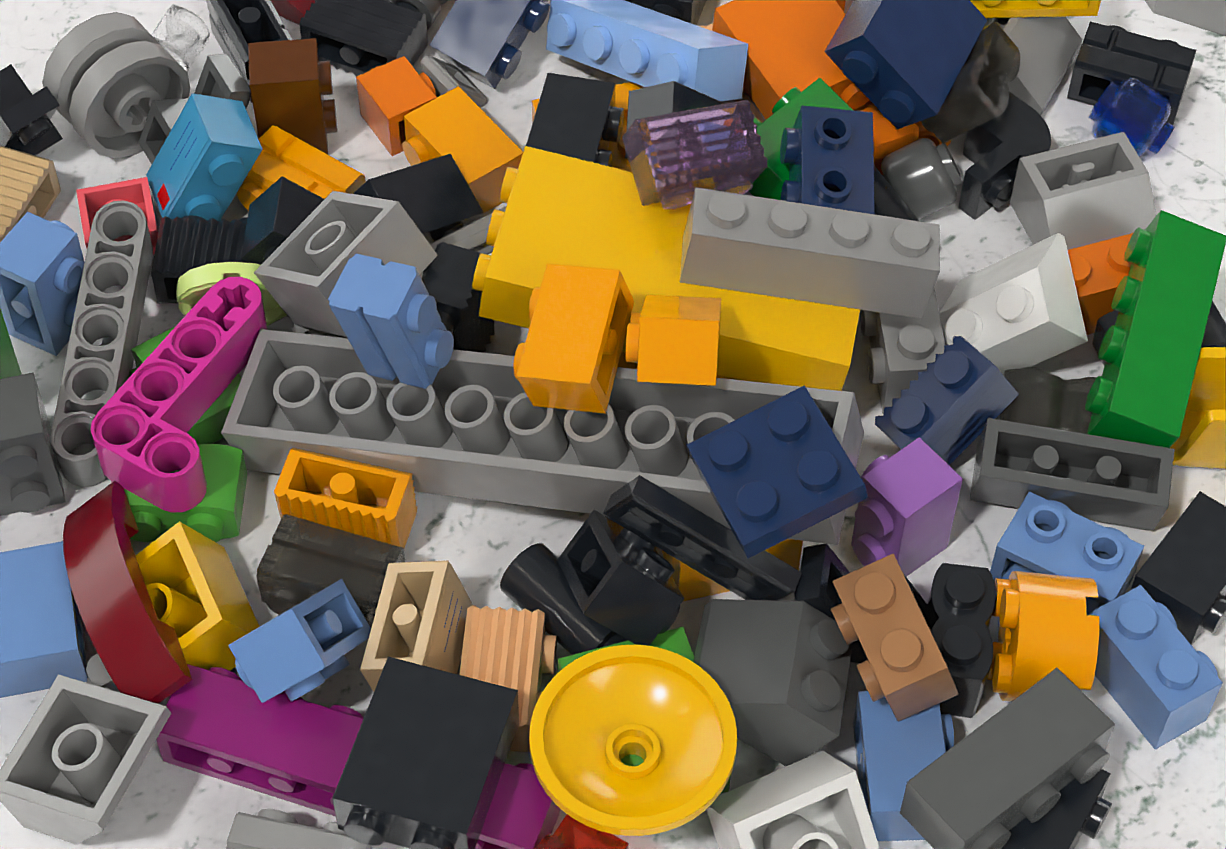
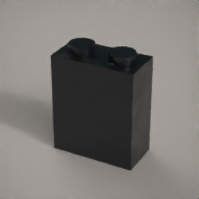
[332,656,519,849]

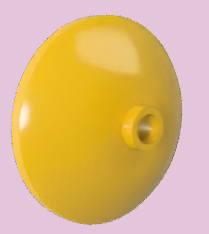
[530,645,737,836]

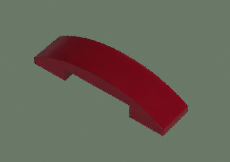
[63,481,192,704]

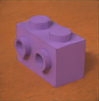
[851,437,963,577]

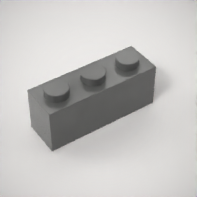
[970,418,1175,531]
[900,668,1115,849]

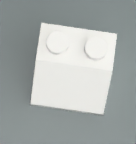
[939,233,1088,378]
[706,751,880,849]

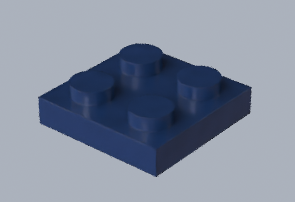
[686,385,868,559]

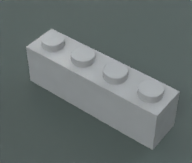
[680,187,940,319]

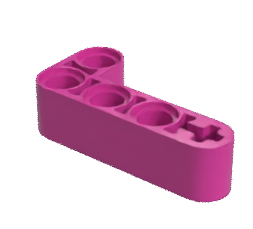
[91,277,268,513]

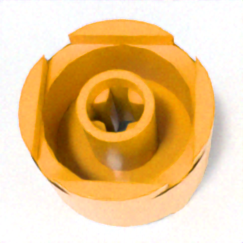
[987,571,1099,702]

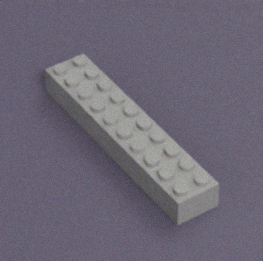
[221,329,864,545]

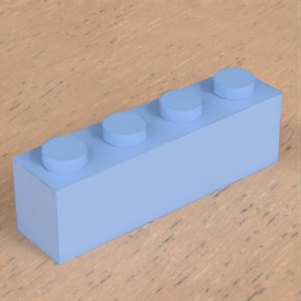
[546,0,748,101]

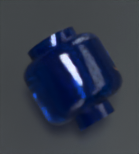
[1087,77,1175,157]

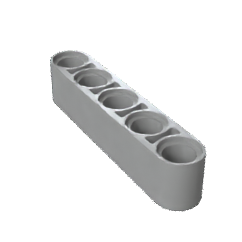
[51,200,153,487]

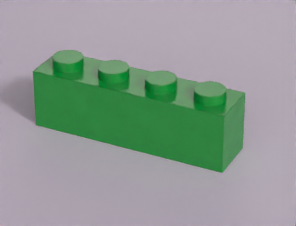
[1085,210,1226,448]

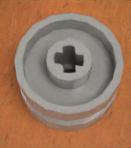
[42,12,191,158]

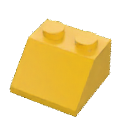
[135,521,259,671]

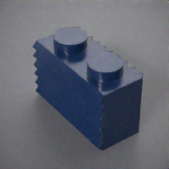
[875,336,1019,465]

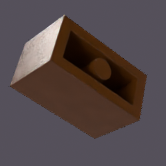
[248,38,338,154]

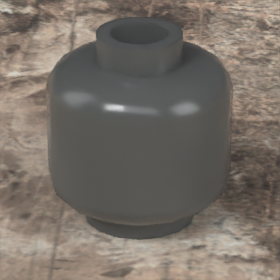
[881,138,963,220]

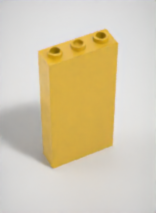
[472,146,860,391]

